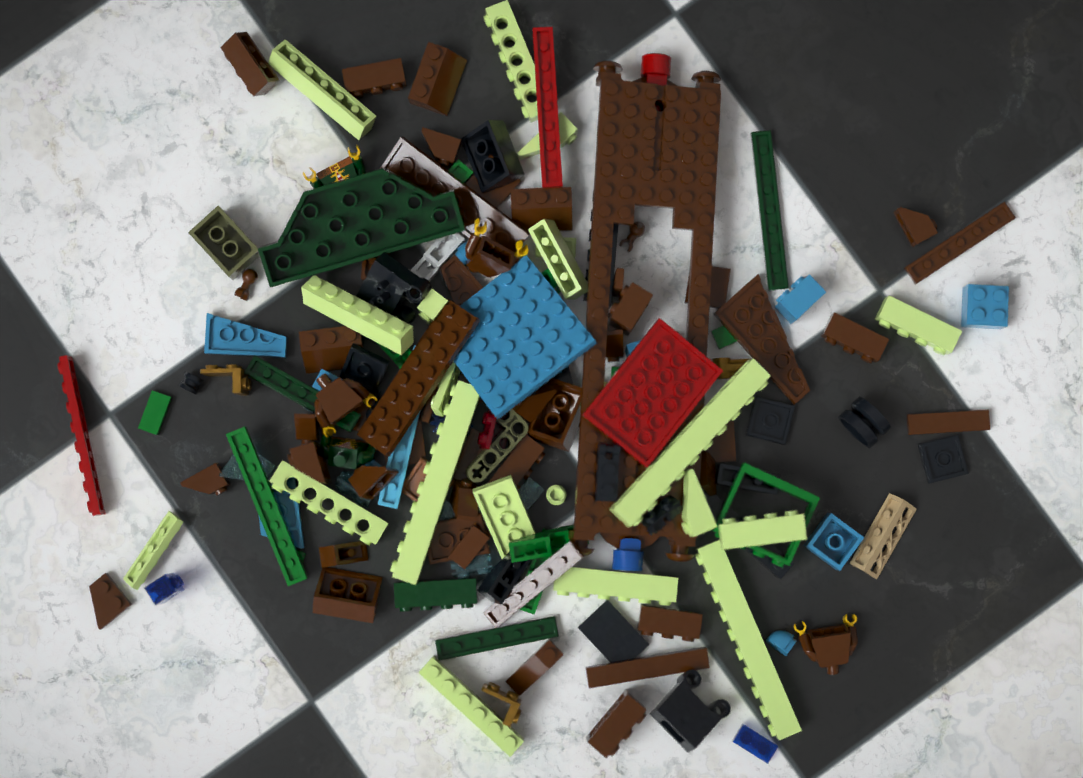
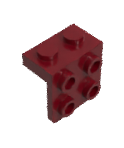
[477,409,508,450]

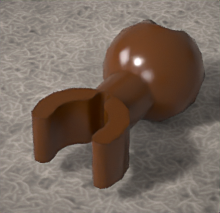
[619,221,645,252]
[234,269,258,301]

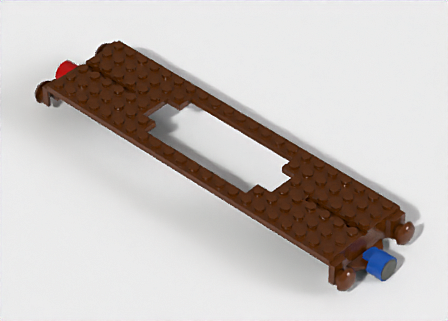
[569,53,721,572]

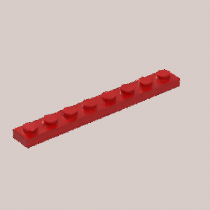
[532,27,563,189]
[58,355,106,516]

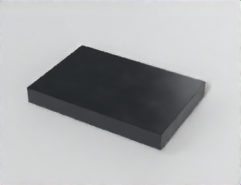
[578,600,649,663]

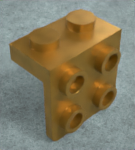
[200,365,252,396]
[481,682,522,727]

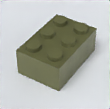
[188,205,260,280]

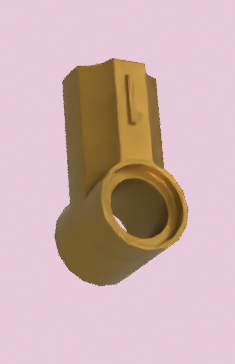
[712,358,749,379]

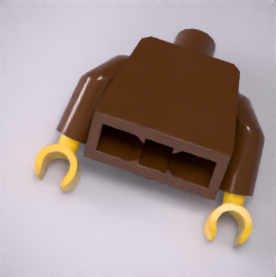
[465,218,529,278]
[314,373,377,437]
[794,614,858,675]

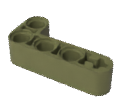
[466,409,528,483]

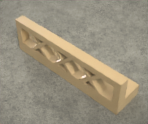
[849,493,917,579]

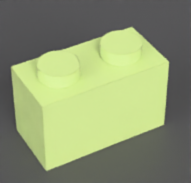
[417,289,448,325]

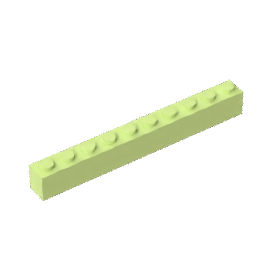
[609,359,771,527]
[390,380,480,585]
[694,539,802,740]

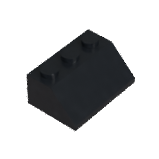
[461,120,525,193]

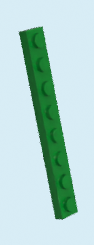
[226,426,308,586]

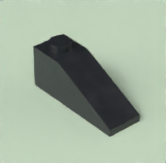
[477,552,532,605]

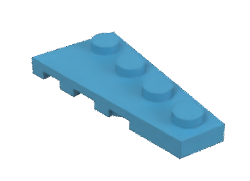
[204,313,287,358]

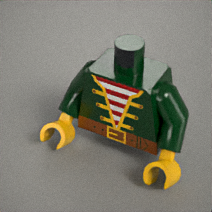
[302,145,366,188]
[320,428,377,469]

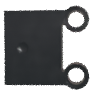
[356,252,431,325]
[650,669,731,753]

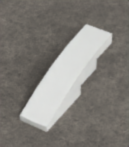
[405,233,465,303]

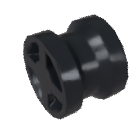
[178,371,204,395]

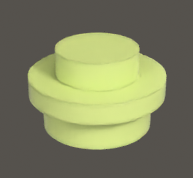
[546,485,566,505]

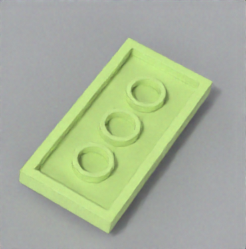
[473,475,536,559]

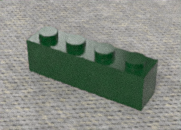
[394,578,478,612]

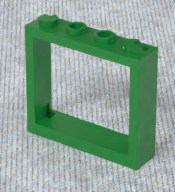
[711,463,820,567]

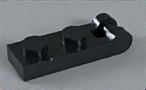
[595,442,620,502]

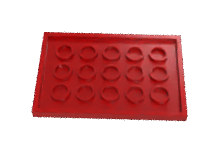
[582,318,723,468]

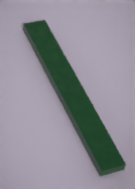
[750,130,789,291]

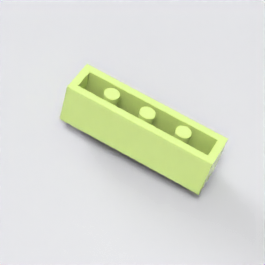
[528,219,588,300]
[875,295,962,356]
[718,510,807,550]

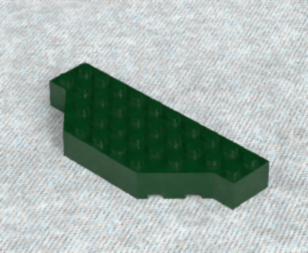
[258,167,466,288]

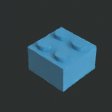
[775,274,826,324]
[961,284,1009,329]
[803,513,864,571]

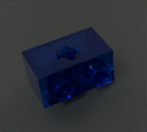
[144,573,185,605]

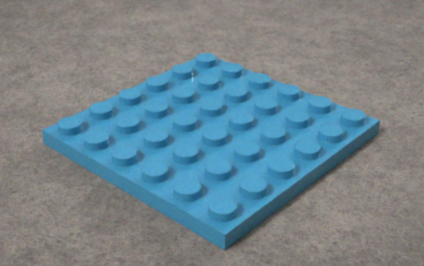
[454,255,597,419]

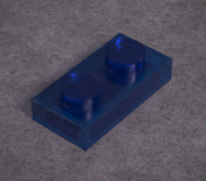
[732,723,778,764]

